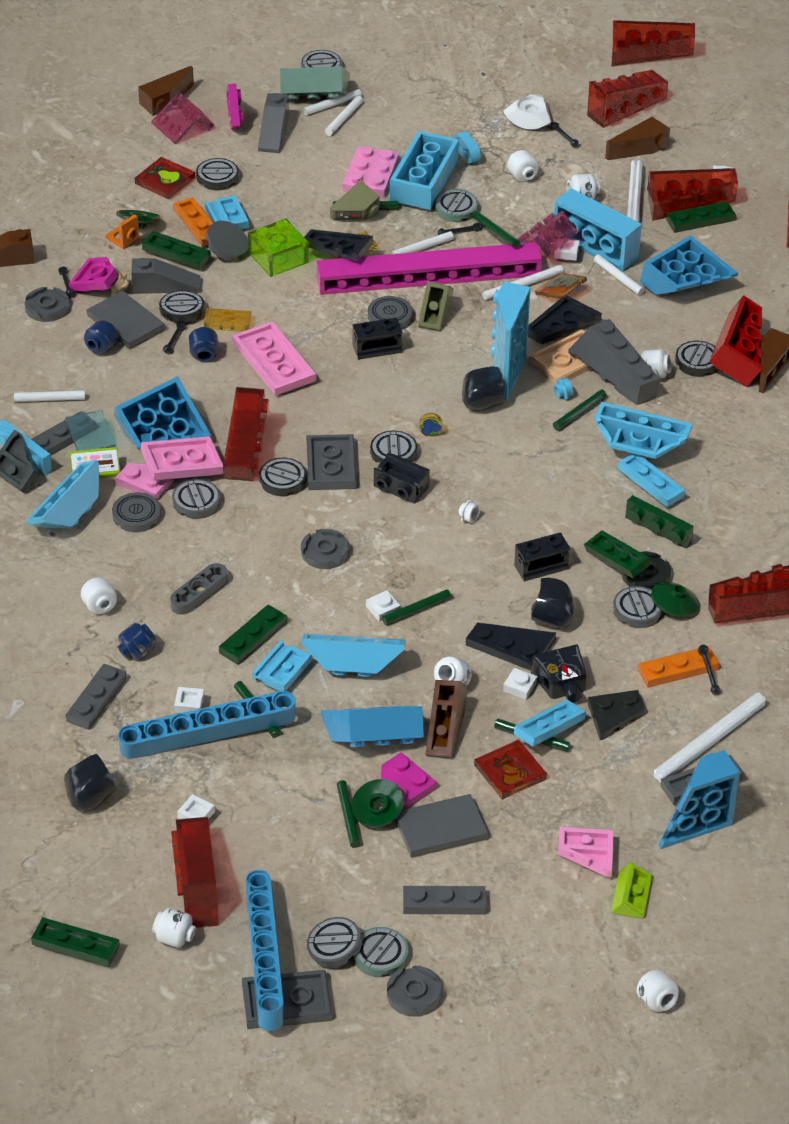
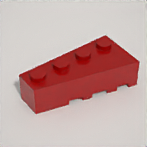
[709,295,762,387]

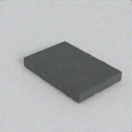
[87,290,165,349]
[306,434,356,490]
[395,794,488,857]
[242,970,332,1029]

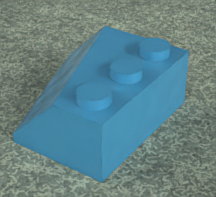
[640,235,738,295]
[114,376,212,449]
[321,706,424,747]
[659,750,740,849]

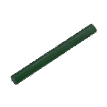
[473,211,520,248]

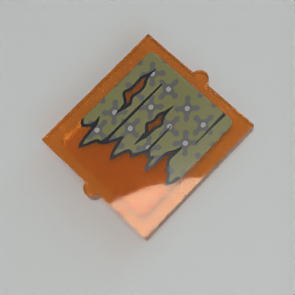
[534,273,587,299]

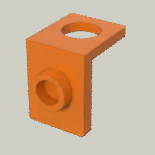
[105,214,139,249]

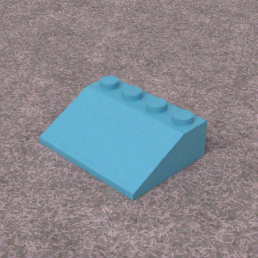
[491,281,531,401]

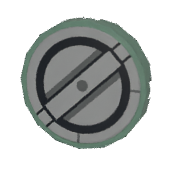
[435,189,478,222]
[353,927,408,977]

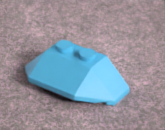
[594,402,693,459]
[27,460,99,529]
[301,633,406,677]

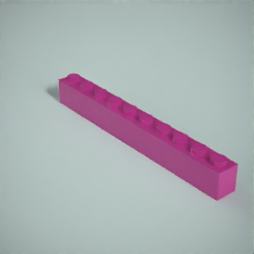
[317,242,542,295]

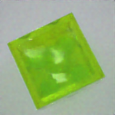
[248,218,309,277]

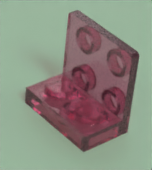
[151,92,214,144]
[517,211,578,256]

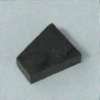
[0,430,39,493]
[588,690,645,740]

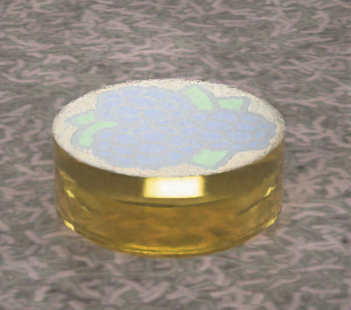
[419,413,443,437]

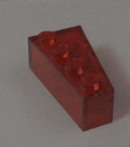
[611,20,695,67]
[587,70,668,128]
[647,168,738,221]
[223,387,269,481]
[708,564,789,624]
[171,817,219,928]

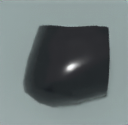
[462,366,504,411]
[531,577,575,628]
[64,754,116,812]

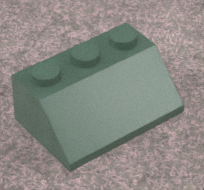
[280,66,350,100]

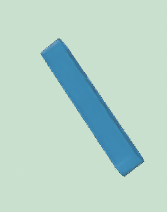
[118,691,296,759]
[246,870,284,1031]

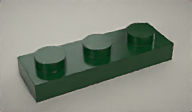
[666,201,736,233]
[142,231,211,269]
[625,495,694,549]
[584,530,651,578]
[219,604,287,665]
[31,917,120,967]

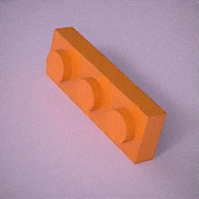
[173,197,213,247]
[638,646,719,688]

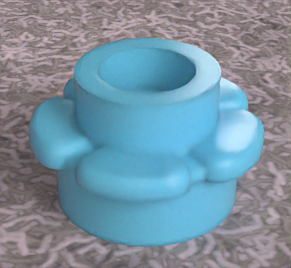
[554,378,574,400]

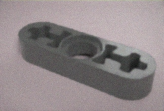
[170,563,228,615]

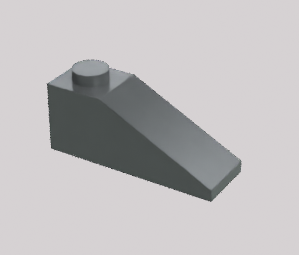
[258,93,289,153]
[131,258,200,294]

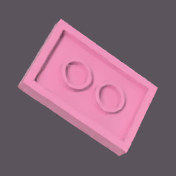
[342,146,399,197]
[140,437,224,480]

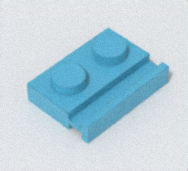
[205,195,249,229]
[253,640,312,691]

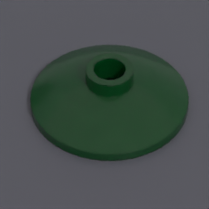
[116,210,160,229]
[651,582,699,617]
[352,779,404,828]

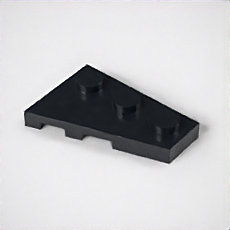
[303,229,373,262]
[528,294,602,344]
[465,622,556,671]

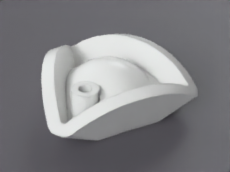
[504,94,552,129]

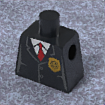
[531,644,587,703]

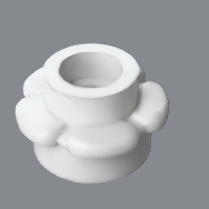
[459,500,480,523]

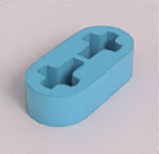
[454,131,481,164]

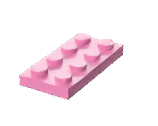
[232,321,316,396]

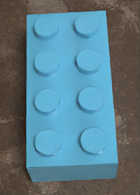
[390,131,459,210]
[553,188,642,271]

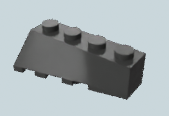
[568,319,660,405]

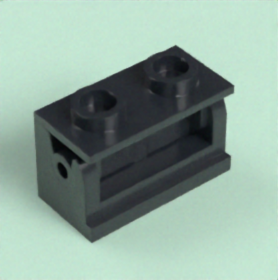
[352,317,403,360]
[373,452,430,504]
[514,532,571,582]

